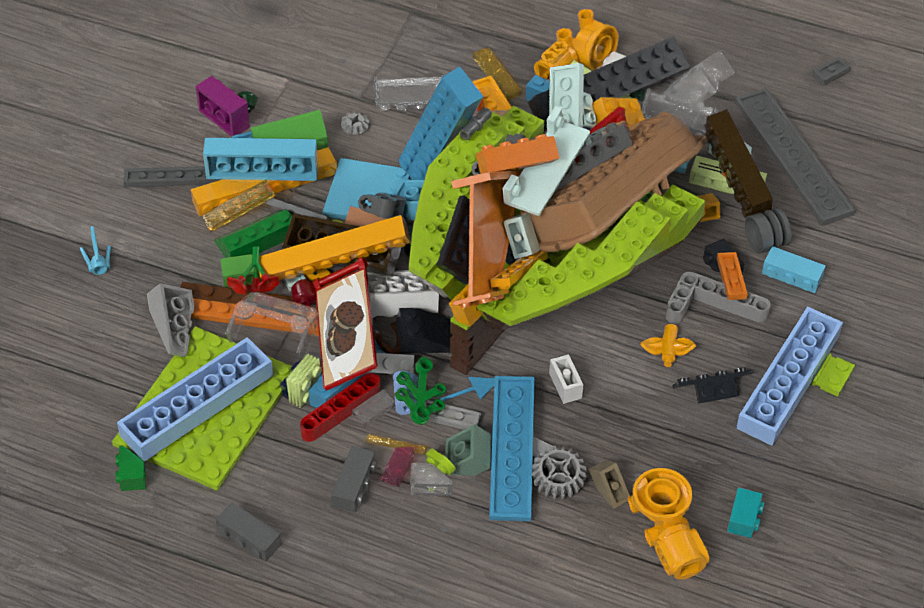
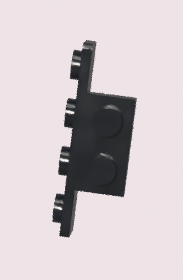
[672,367,752,404]

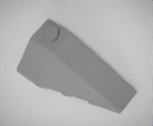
[147,283,194,357]

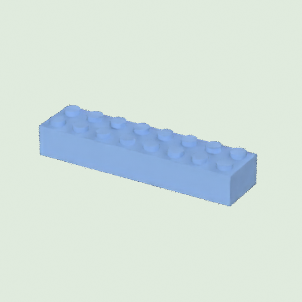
[736,306,843,446]
[117,337,273,461]

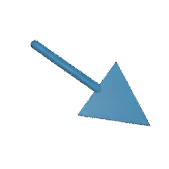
[440,377,495,401]

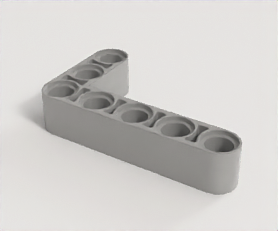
[666,272,770,324]

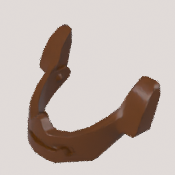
[374,323,401,354]

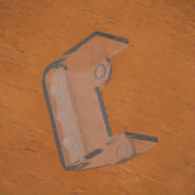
[661,49,736,109]
[225,292,318,363]

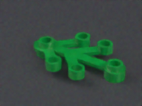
[395,357,446,425]

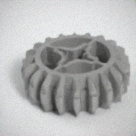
[532,446,586,500]

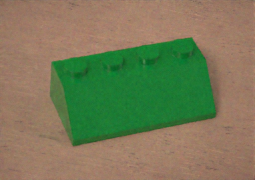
[214,209,292,258]

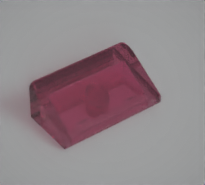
[380,447,414,487]

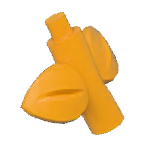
[640,324,696,367]

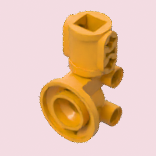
[534,9,619,81]
[628,468,709,580]

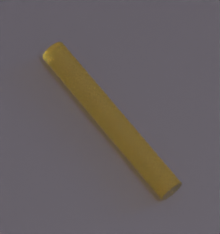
[366,434,426,454]

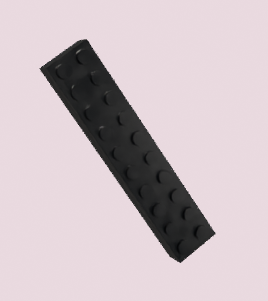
[528,36,690,132]

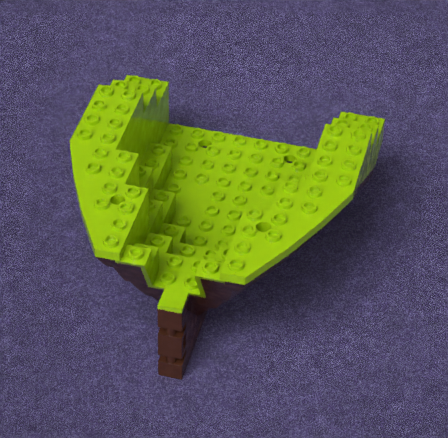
[409,105,705,375]

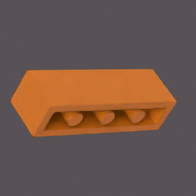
[476,134,560,174]

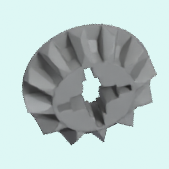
[341,111,369,135]

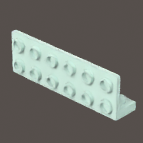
[503,106,590,216]

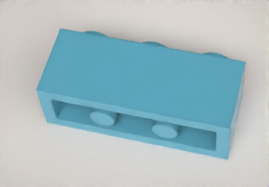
[762,246,826,293]

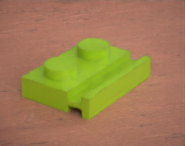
[812,353,855,397]

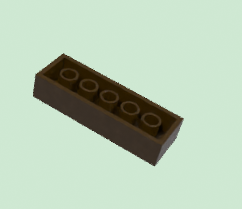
[704,109,773,218]
[282,213,402,277]

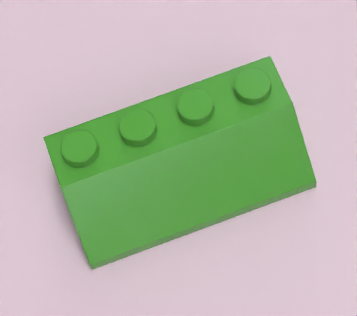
[251,110,328,150]

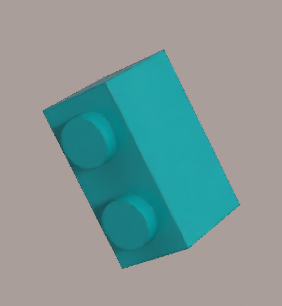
[727,487,764,538]

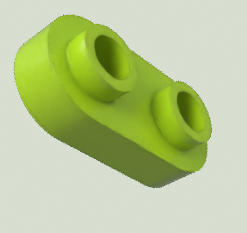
[425,448,456,476]

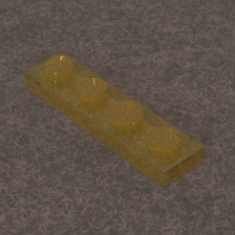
[473,47,522,101]
[202,180,275,232]

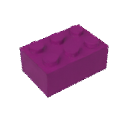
[195,75,250,137]

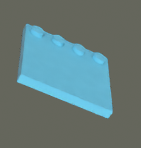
[323,158,410,220]

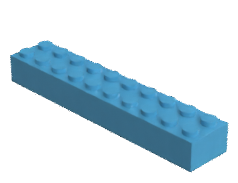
[398,66,484,180]

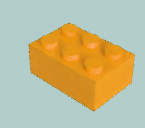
[592,97,645,139]

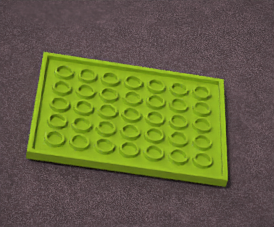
[112,327,296,491]

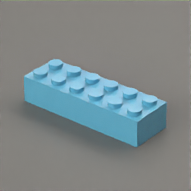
[203,138,318,181]

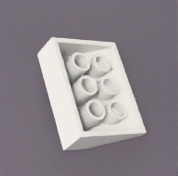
[367,270,439,318]

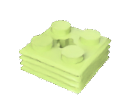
[286,353,322,408]

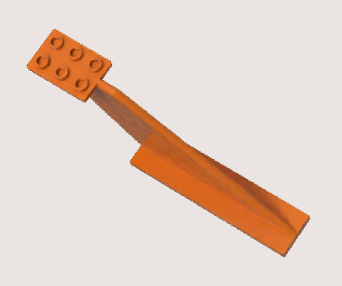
[451,170,523,308]

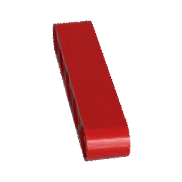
[300,373,381,442]

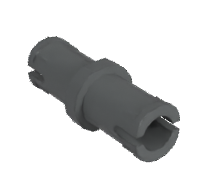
[460,107,492,140]

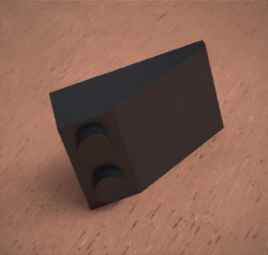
[395,308,453,353]

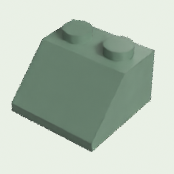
[445,424,491,476]

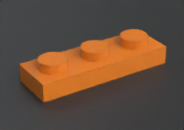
[717,252,748,300]

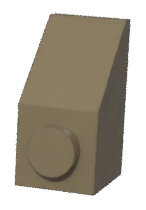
[589,460,630,509]

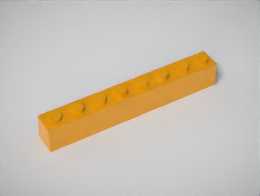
[191,147,337,217]
[259,215,410,280]

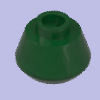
[237,91,258,113]

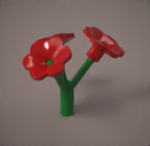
[227,247,280,295]

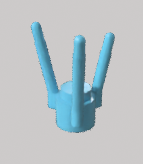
[80,226,111,275]

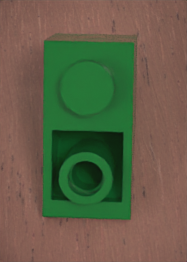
[115,446,146,491]

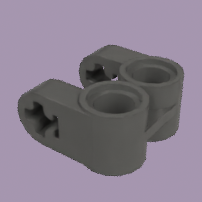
[358,193,406,219]

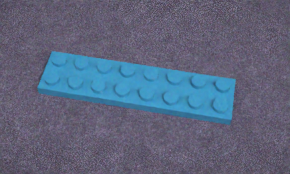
[489,376,534,521]

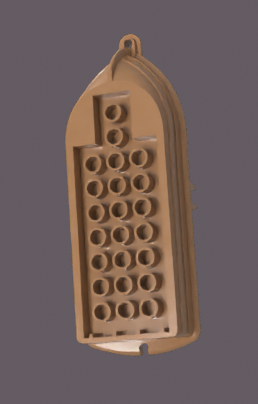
[520,111,708,252]

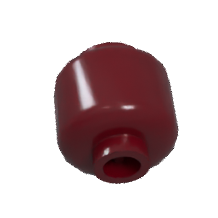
[291,279,316,308]

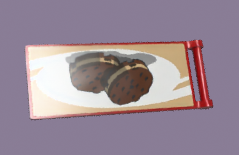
[313,257,378,391]

